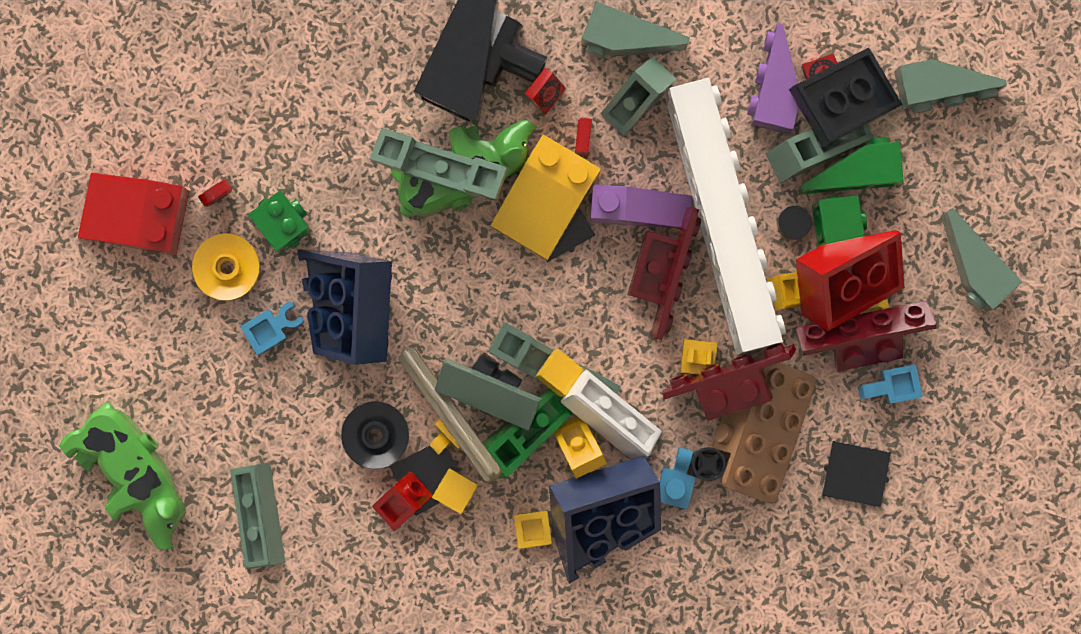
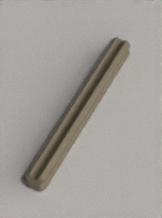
[399,347,502,483]

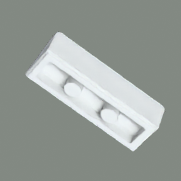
[561,370,662,459]

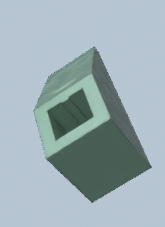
[894,59,1007,114]

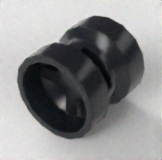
[690,447,726,481]

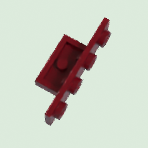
[627,207,701,340]
[795,300,936,372]
[662,343,796,421]

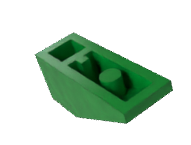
[798,137,904,195]
[483,388,573,479]

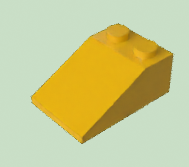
[490,134,601,261]

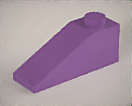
[590,184,692,229]

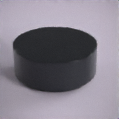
[777,206,812,240]

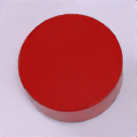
[198,179,232,207]

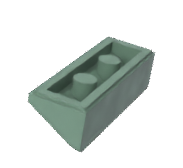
[434,359,542,430]
[230,463,286,570]

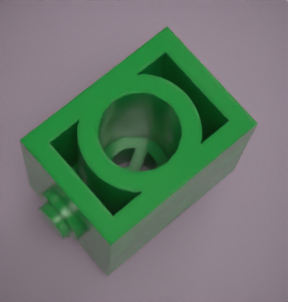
[248,190,312,255]
[812,195,867,247]

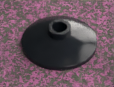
[341,401,409,469]

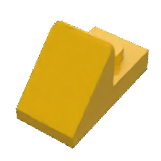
[554,416,607,479]

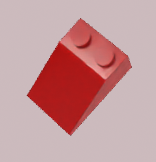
[78,173,190,256]
[796,230,905,331]

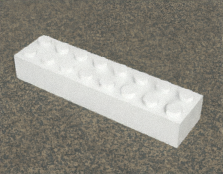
[666,78,786,356]

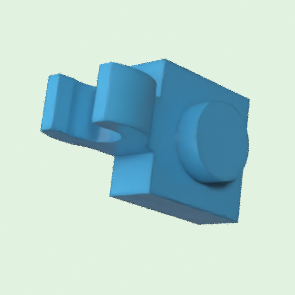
[858,364,923,404]
[659,447,696,509]

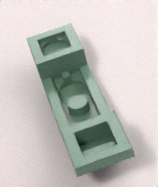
[370,128,508,201]
[487,322,621,394]

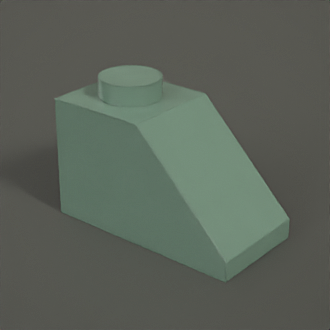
[600,57,677,136]

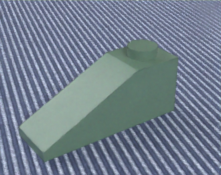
[581,2,690,58]
[765,125,874,183]
[941,208,1022,312]

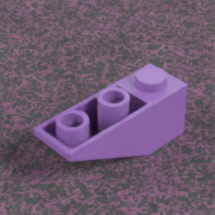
[747,23,799,135]

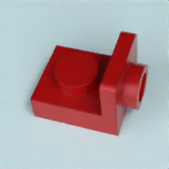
[372,472,432,531]

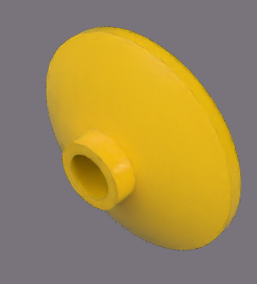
[192,233,260,301]

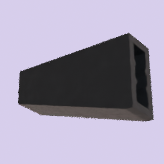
[413,0,499,126]

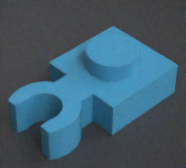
[240,302,305,356]

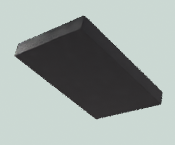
[789,48,903,148]

